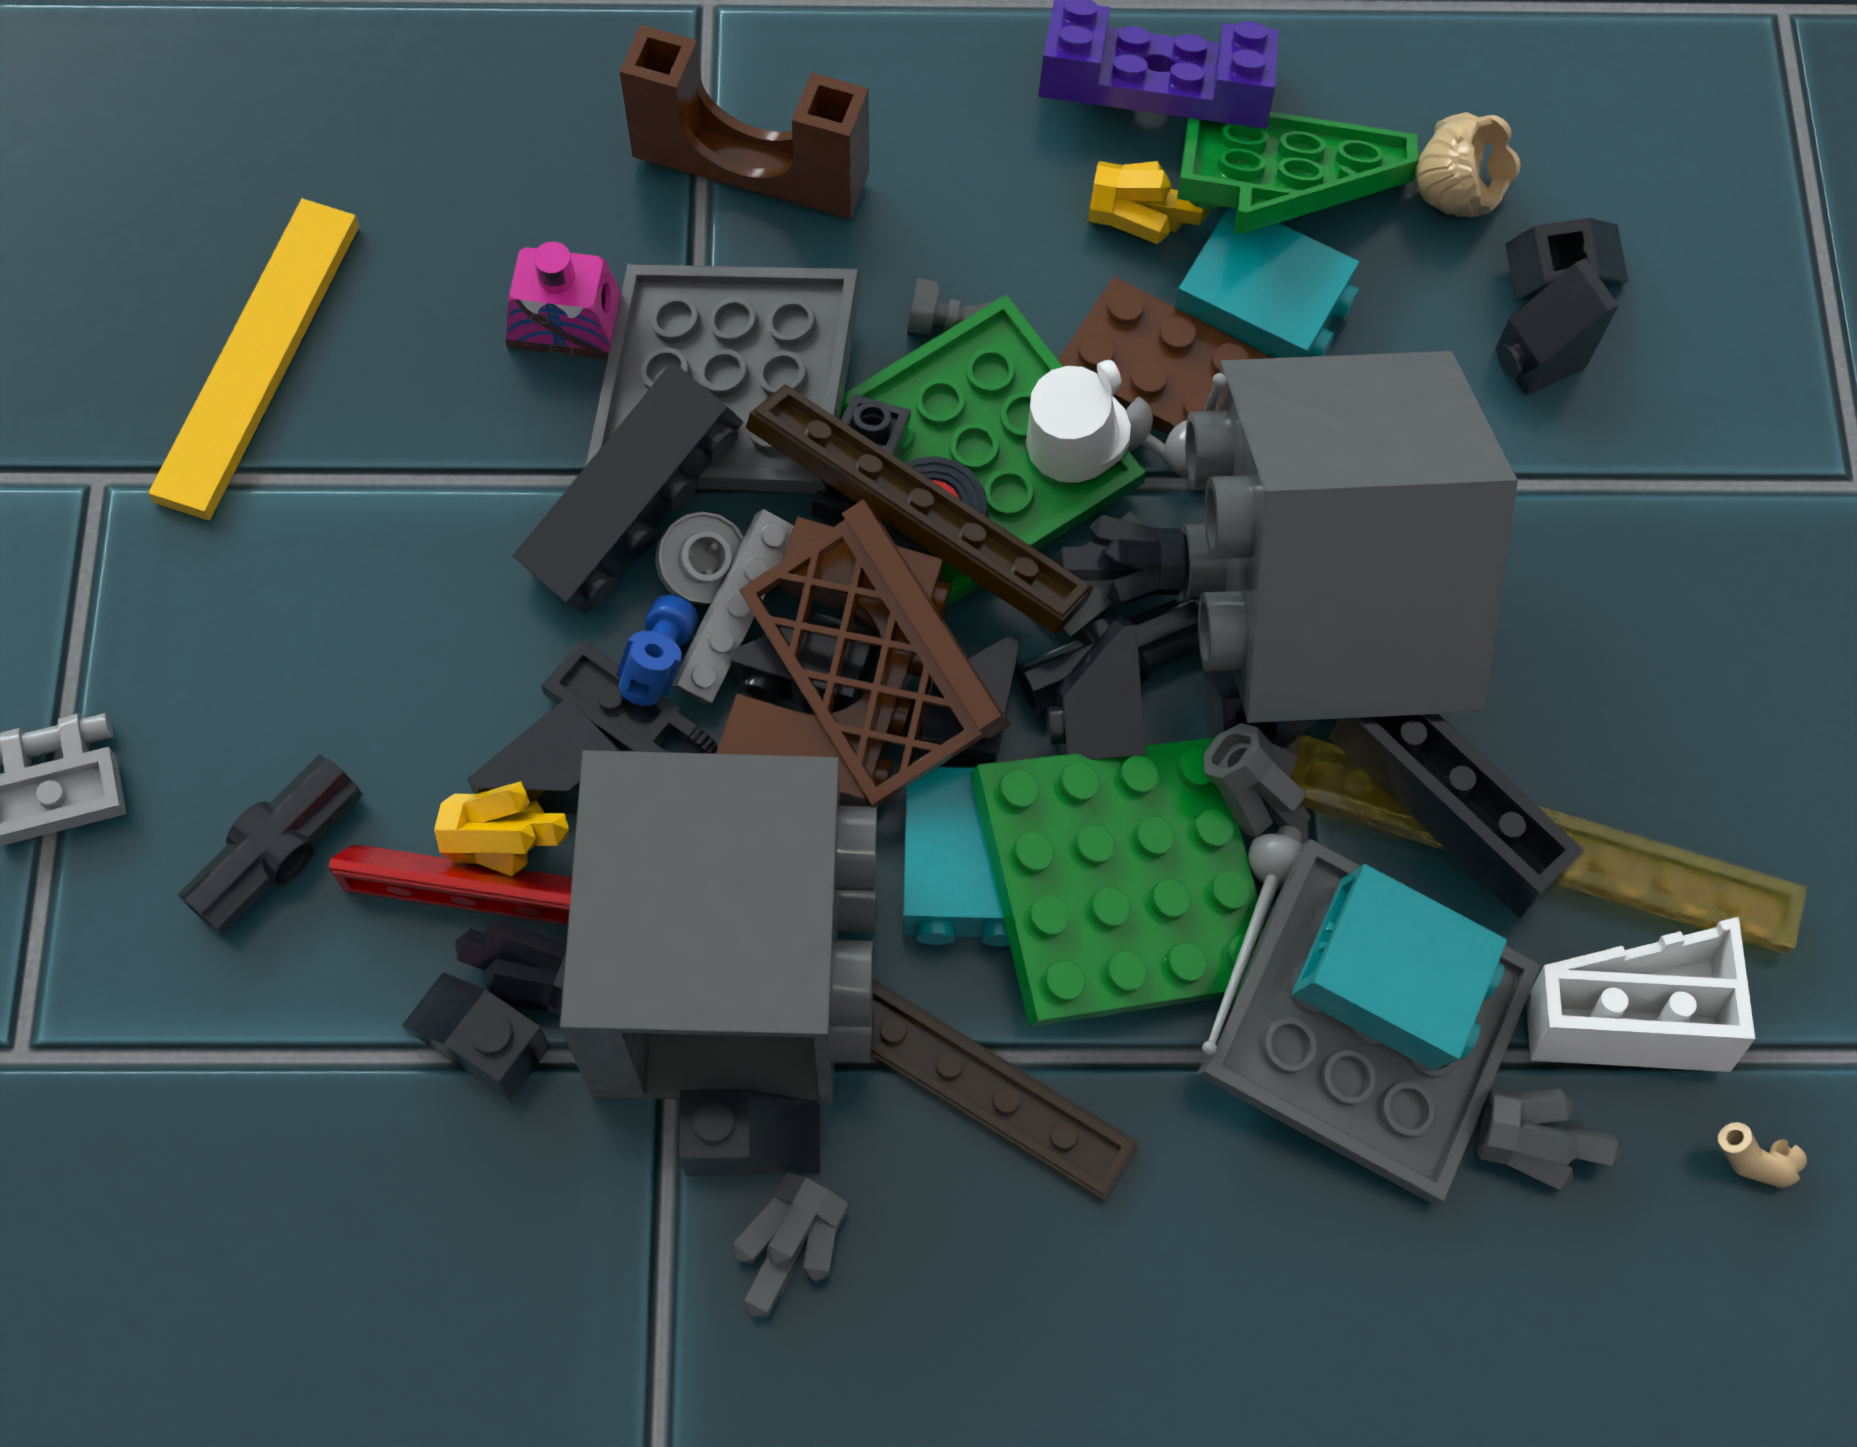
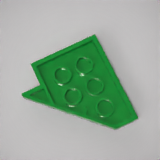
[1177,111,1419,234]

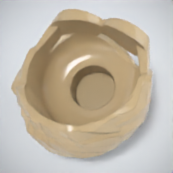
[1415,112,1521,218]

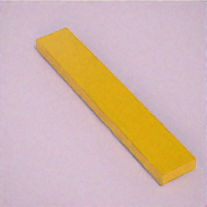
[148,198,359,521]

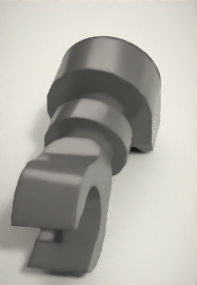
[907,278,993,336]

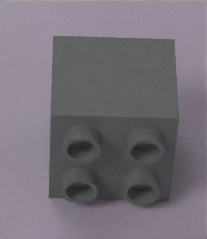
[1181,351,1518,723]
[560,750,877,1103]

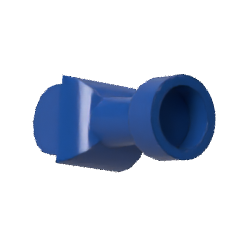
[616,594,699,706]

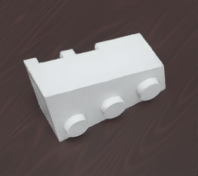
[1526,917,1755,1072]

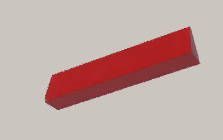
[329,845,572,926]

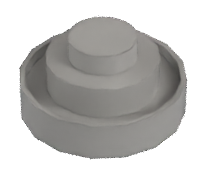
[655,511,743,605]

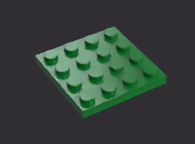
[840,294,1146,608]
[970,737,1265,1028]

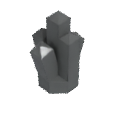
[1203,723,1311,838]
[1476,1087,1623,1190]
[733,1172,849,1318]

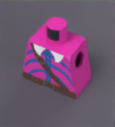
[506,242,621,360]

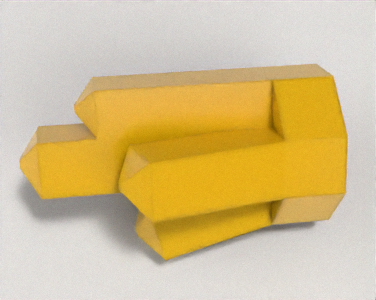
[1088,161,1210,244]
[434,781,569,876]

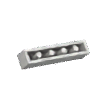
[671,509,794,705]

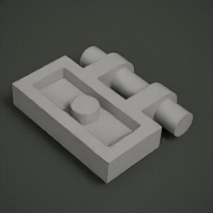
[0,713,127,846]

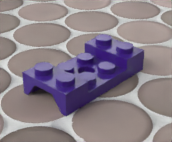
[1038,0,1279,129]

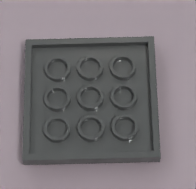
[586,264,862,494]
[1197,839,1541,1204]

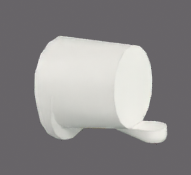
[1026,360,1131,483]

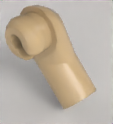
[1718,1122,1807,1188]

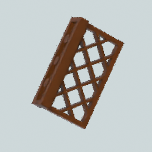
[739,499,1010,807]

